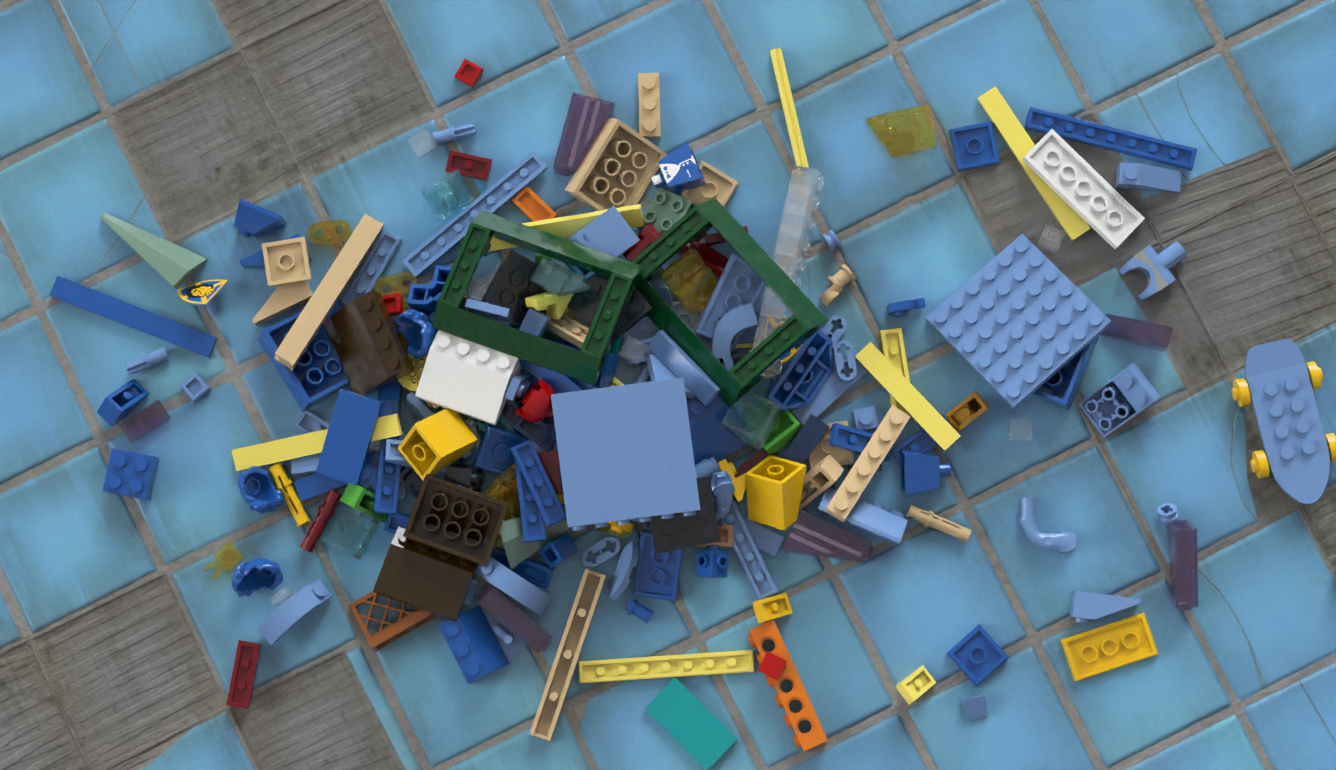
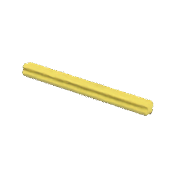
[770,48,809,172]

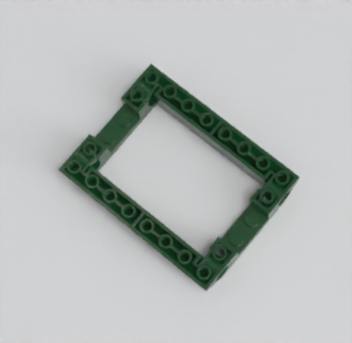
[631,198,829,408]
[433,210,643,386]

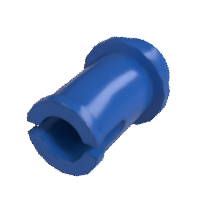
[625,598,654,623]

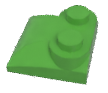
[743,400,802,454]

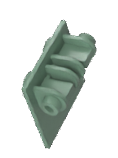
[643,188,693,234]

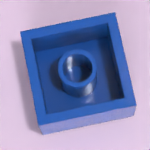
[103,448,159,501]

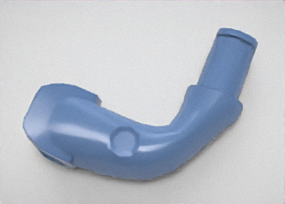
[710,471,735,521]
[1019,498,1077,553]

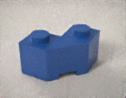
[407,265,452,315]

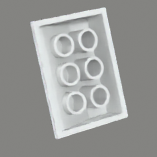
[415,330,521,425]

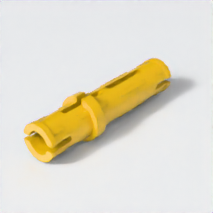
[269,463,310,527]

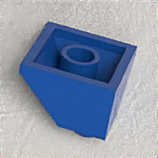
[234,199,287,238]

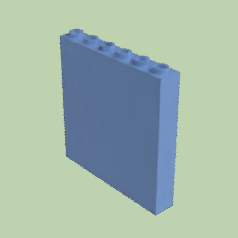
[551,377,700,531]

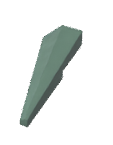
[100,213,207,289]
[500,505,572,570]

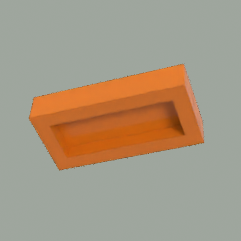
[512,185,557,222]

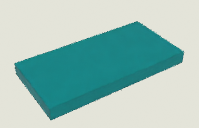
[645,677,738,770]

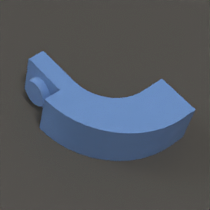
[710,302,758,371]
[475,558,552,616]
[258,579,333,645]

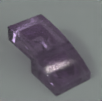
[119,400,171,443]

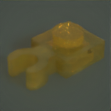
[204,541,245,579]

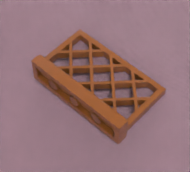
[349,591,438,652]

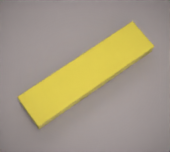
[880,328,910,414]

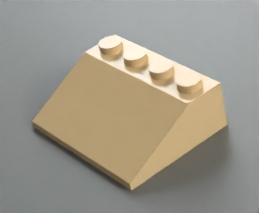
[564,118,667,211]

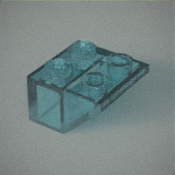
[529,258,591,297]

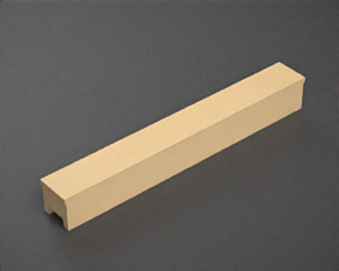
[274,214,384,371]
[529,568,607,742]

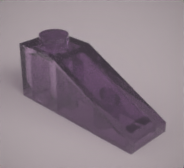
[1100,314,1173,352]

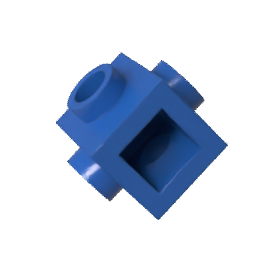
[697,546,728,578]

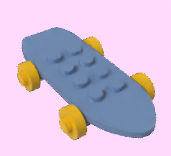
[1231,339,1336,504]

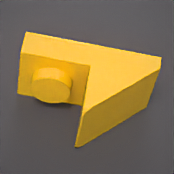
[718,459,746,503]
[752,593,793,624]

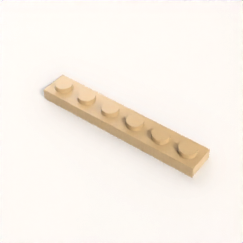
[825,405,911,522]

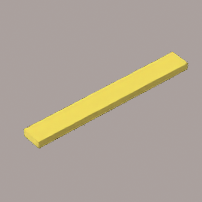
[977,86,1091,241]
[489,204,644,252]
[231,413,402,471]
[578,650,754,683]

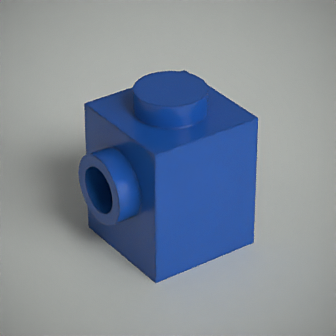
[539,533,579,569]

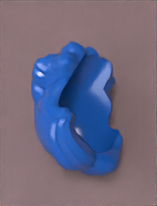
[395,309,436,359]
[238,466,284,514]
[231,558,283,597]

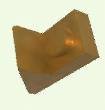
[945,391,990,432]

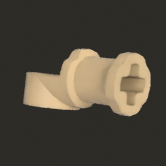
[819,264,856,307]

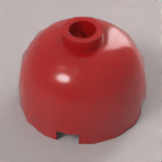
[515,378,556,422]

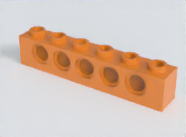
[747,619,828,751]

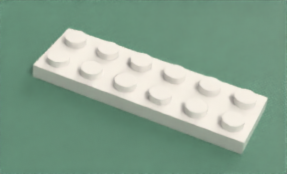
[1022,129,1145,249]

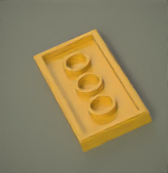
[1060,613,1158,682]

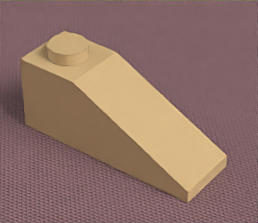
[252,281,313,326]
[799,454,845,511]

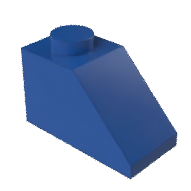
[97,379,149,427]

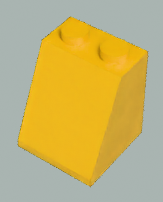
[397,408,478,481]
[745,455,806,530]

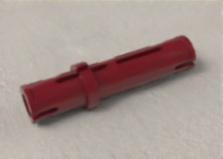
[300,489,342,553]

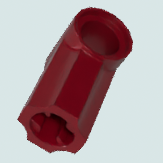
[622,224,662,262]

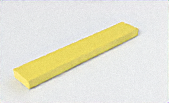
[855,341,960,451]

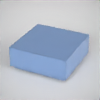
[180,372,211,403]

